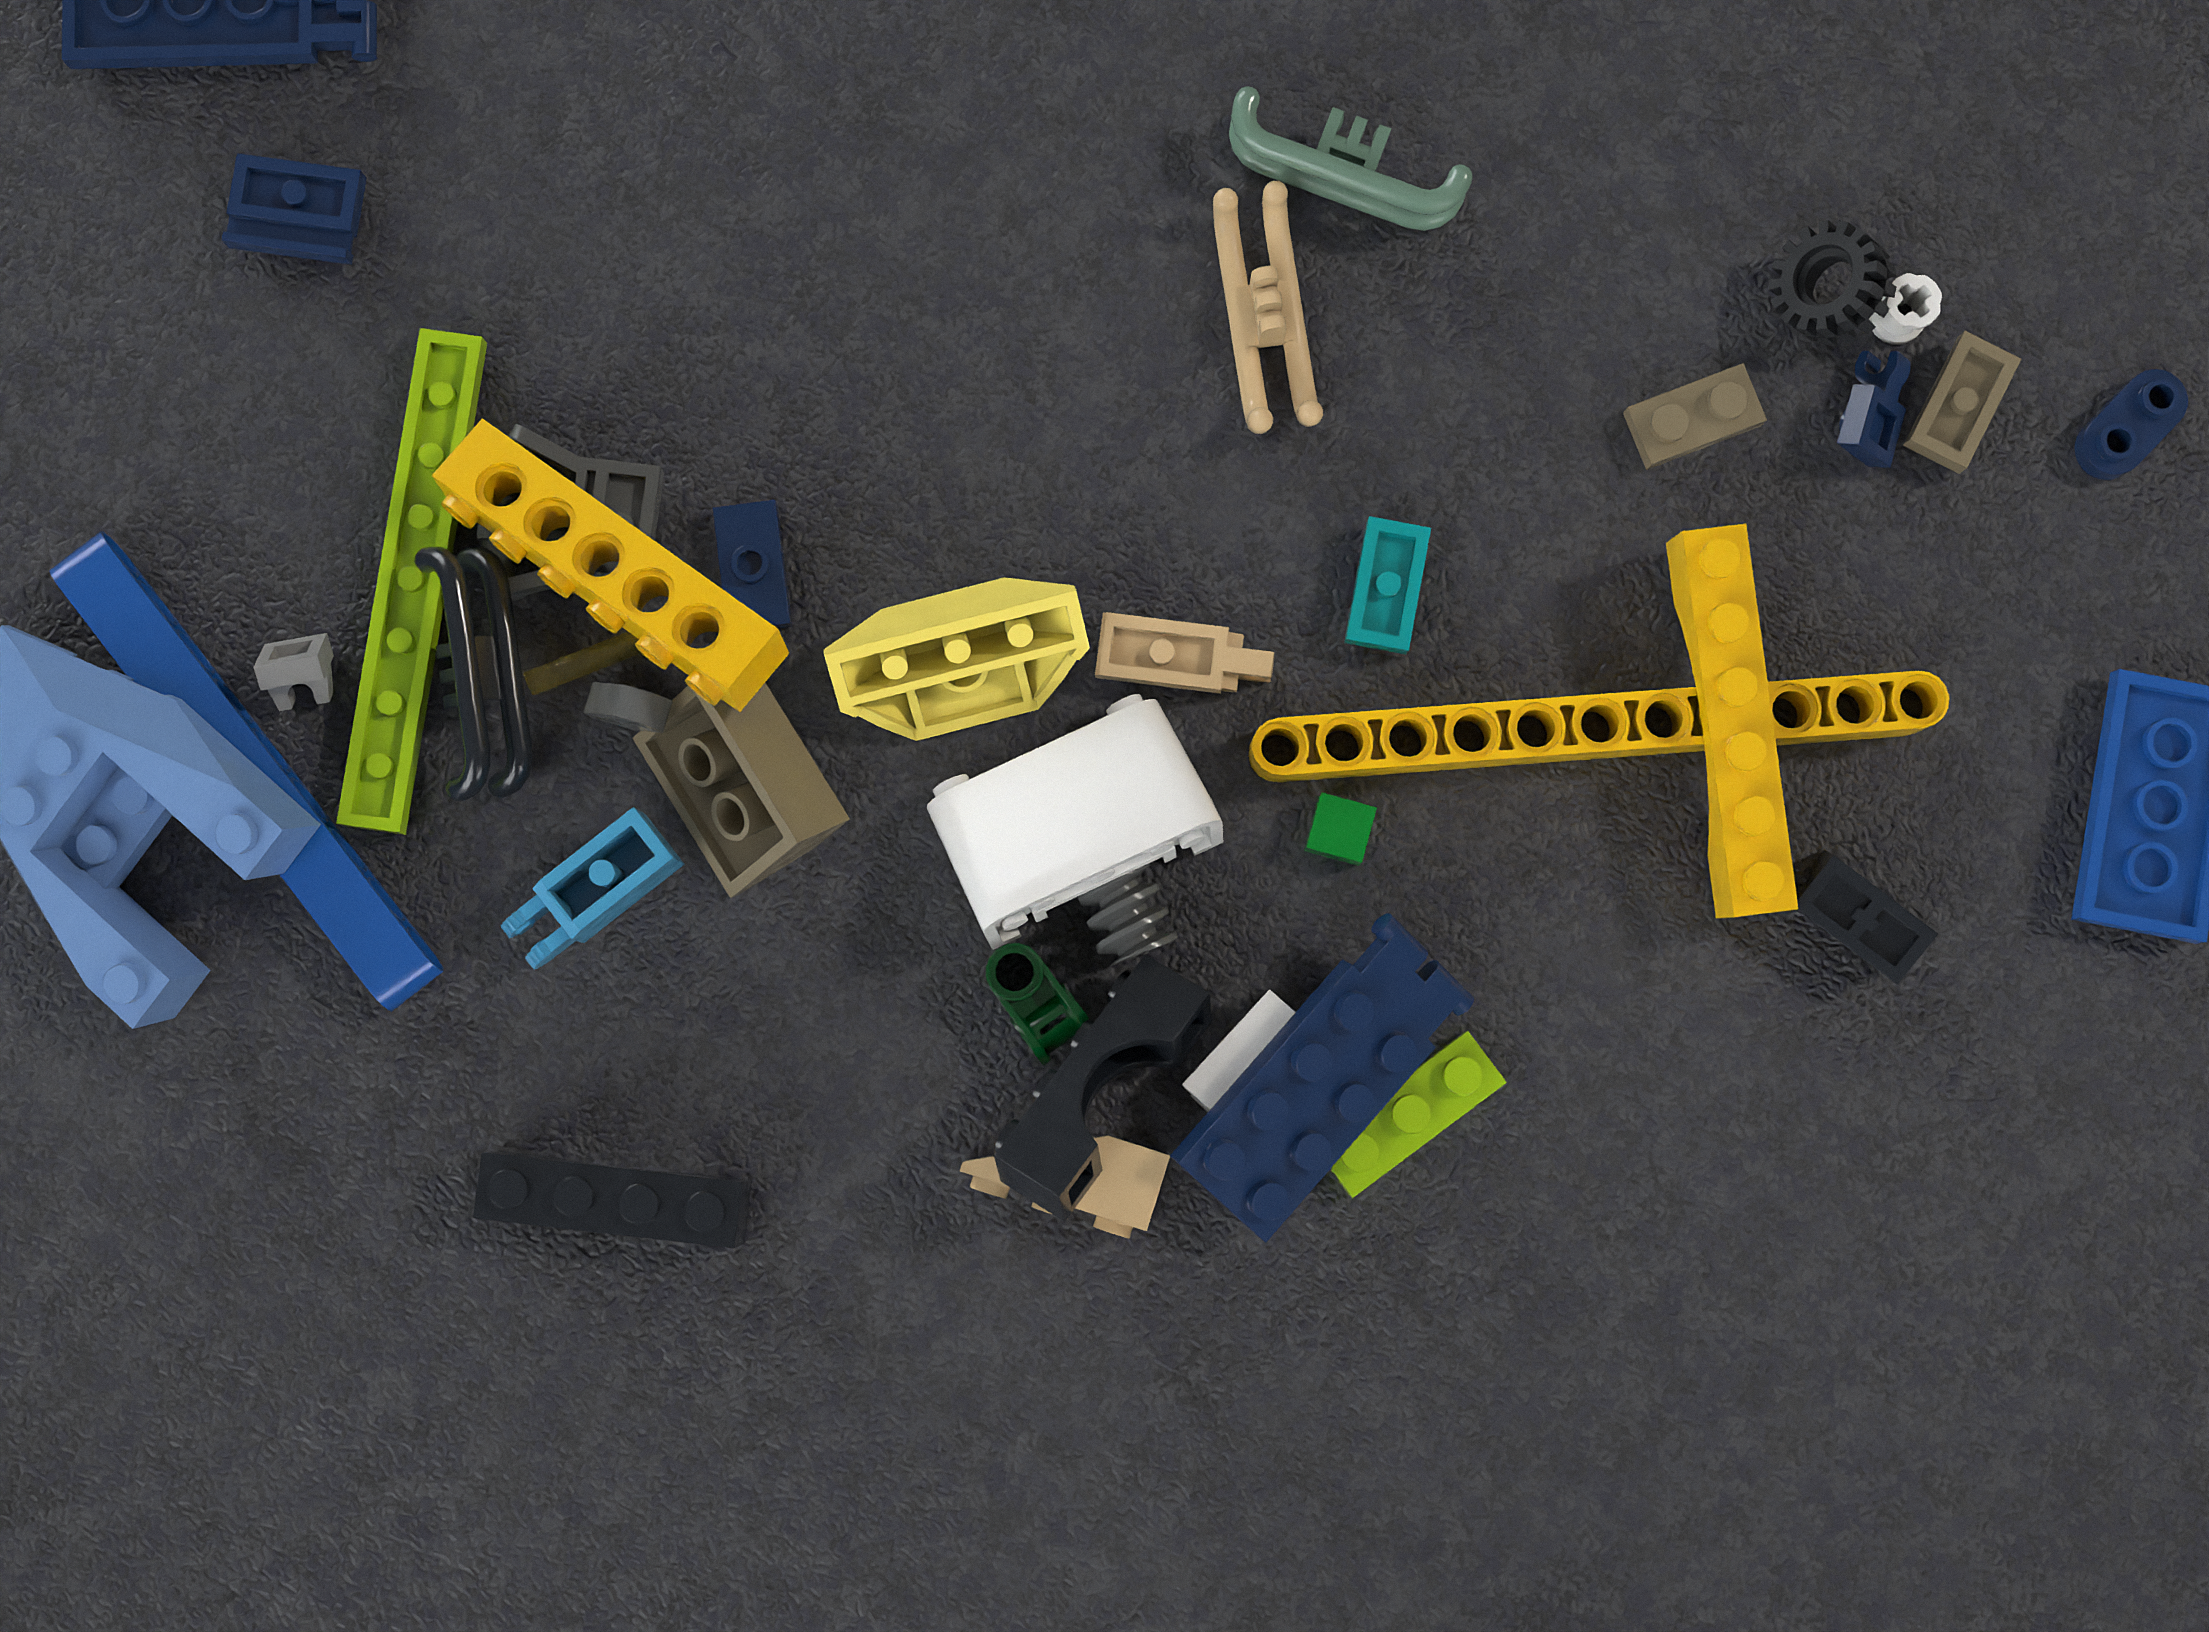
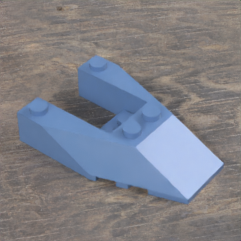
[0,625,321,1029]

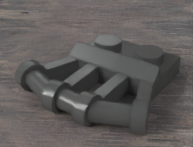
[476,424,664,602]

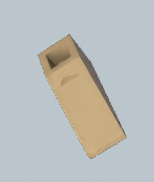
[960,1135,1170,1238]

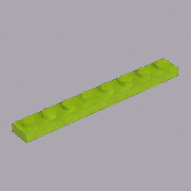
[336,328,487,835]

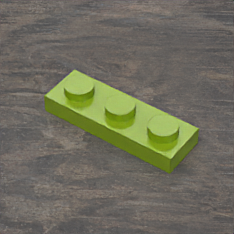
[1330,1031,1507,1198]

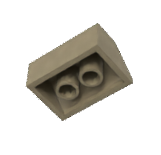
[632,683,850,898]

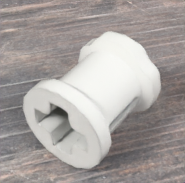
[1869,273,1942,345]

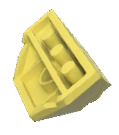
[823,577,1090,741]

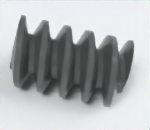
[1078,863,1178,966]

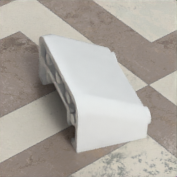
[927,694,1223,950]

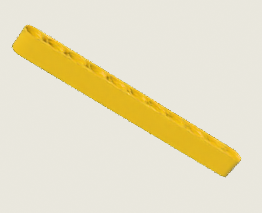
[1248,671,1949,782]

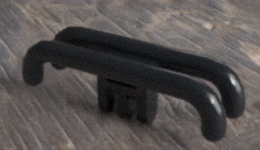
[414,546,532,801]

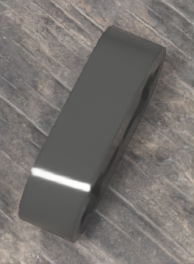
[583,682,673,733]

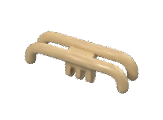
[1213,180,1323,434]

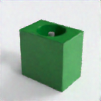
[1304,792,1377,866]

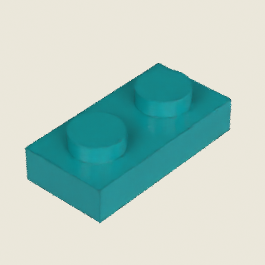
[1344,516,1431,655]

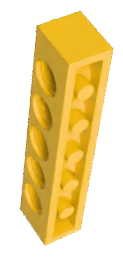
[432,418,789,712]

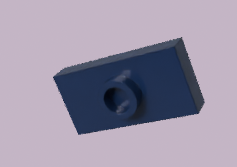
[713,500,792,628]

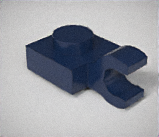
[1837,351,1910,468]

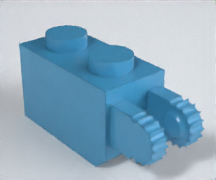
[500,807,684,970]

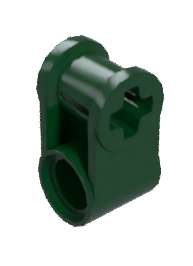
[986,943,1089,1066]

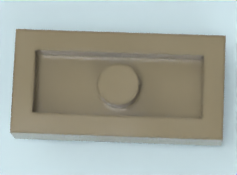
[1903,331,2021,474]
[1623,363,1767,470]

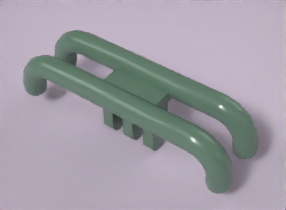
[1229,86,1473,231]

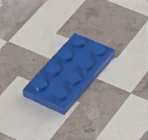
[2071,669,2209,944]

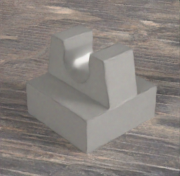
[253,633,334,711]

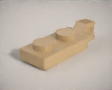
[1095,612,1274,694]

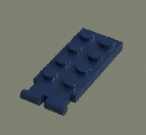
[62,0,377,69]
[1170,913,1474,1243]

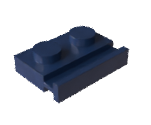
[222,153,367,265]

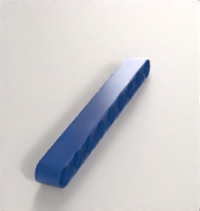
[50,531,444,1012]

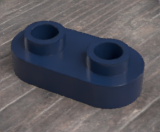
[2075,369,2188,480]

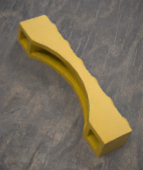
[1666,524,1798,918]

